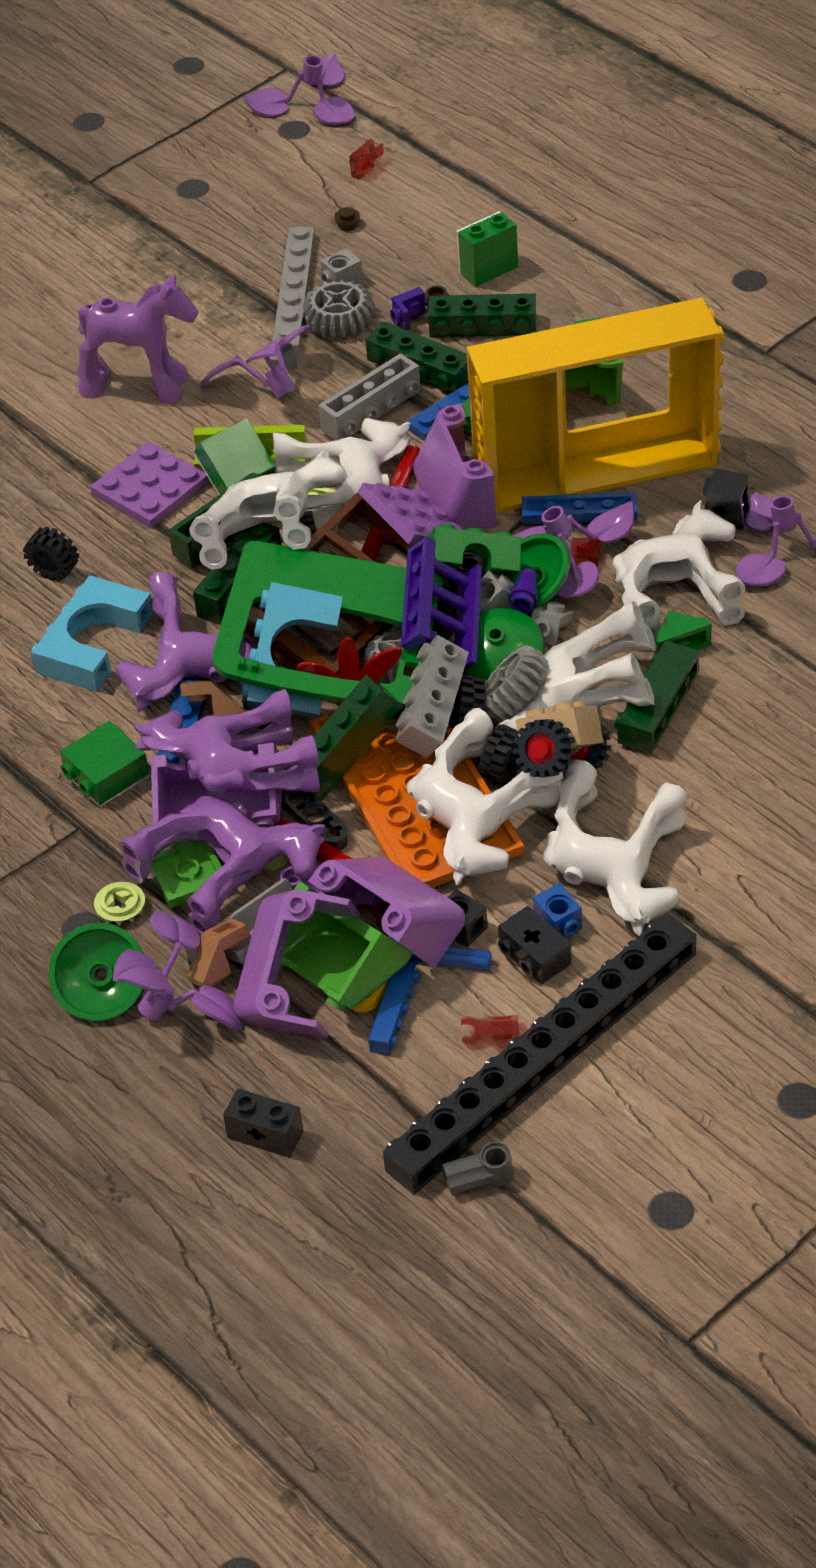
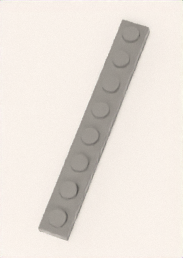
[270,226,315,368]

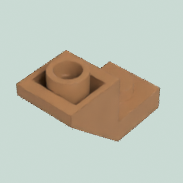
[180,680,245,715]
[187,918,251,987]

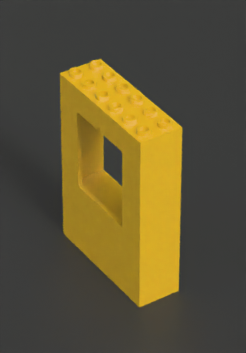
[467,297,724,513]

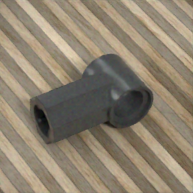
[442,1142,514,1195]

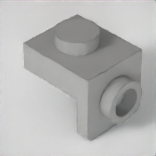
[532,602,574,646]

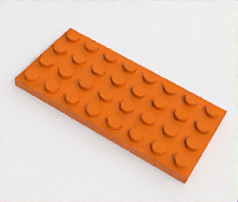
[310,712,525,888]

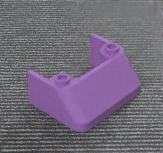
[234,889,360,1040]

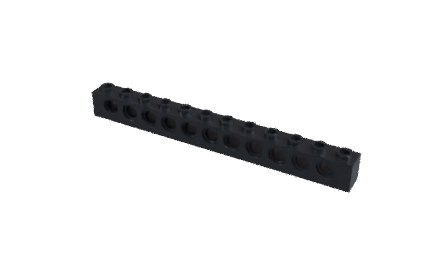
[383,913,697,1195]

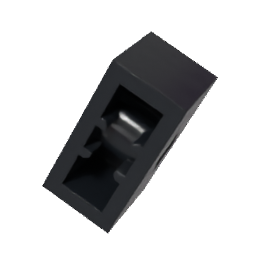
[703,468,751,530]
[498,906,572,985]
[223,1088,304,1158]

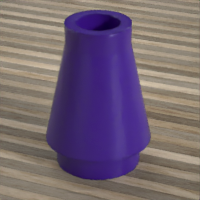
[508,568,538,613]

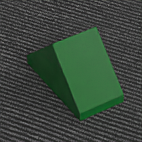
[655,611,712,651]

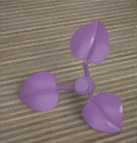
[244,53,355,125]
[200,325,313,399]
[736,492,816,586]
[512,501,634,599]
[113,911,242,1033]

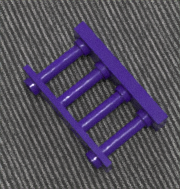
[401,536,482,672]

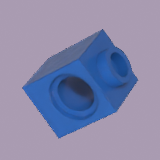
[532,883,582,938]

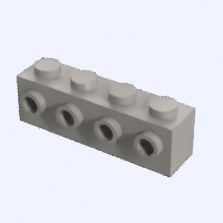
[318,353,421,440]
[395,635,469,758]

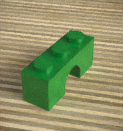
[428,524,521,580]

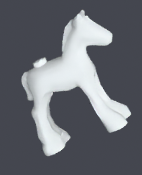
[273,418,411,527]
[189,450,347,570]
[612,500,746,639]
[496,601,656,730]
[406,708,563,885]
[543,759,688,936]

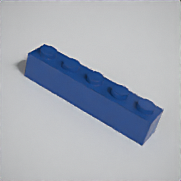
[368,961,420,1056]

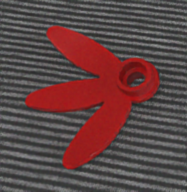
[296,638,402,705]

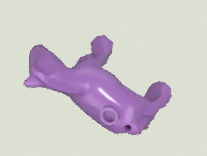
[77,274,199,404]
[116,572,266,712]
[133,689,320,793]
[119,795,325,935]

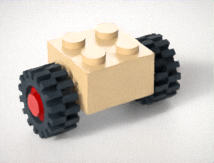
[513,701,612,778]

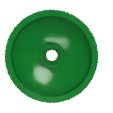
[510,533,571,609]
[463,608,544,682]
[48,923,144,1022]

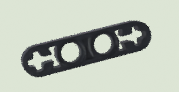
[281,768,349,851]

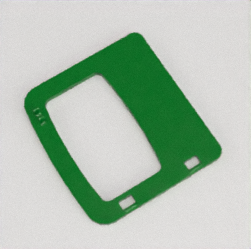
[212,541,443,708]

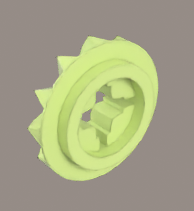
[94,882,146,926]

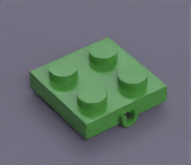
[151,841,222,909]

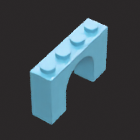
[31,575,154,692]
[242,582,343,719]

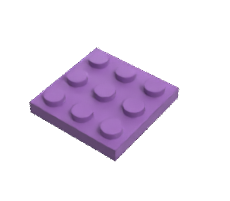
[90,442,209,529]
[358,483,463,545]

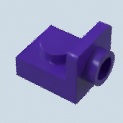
[390,287,426,331]

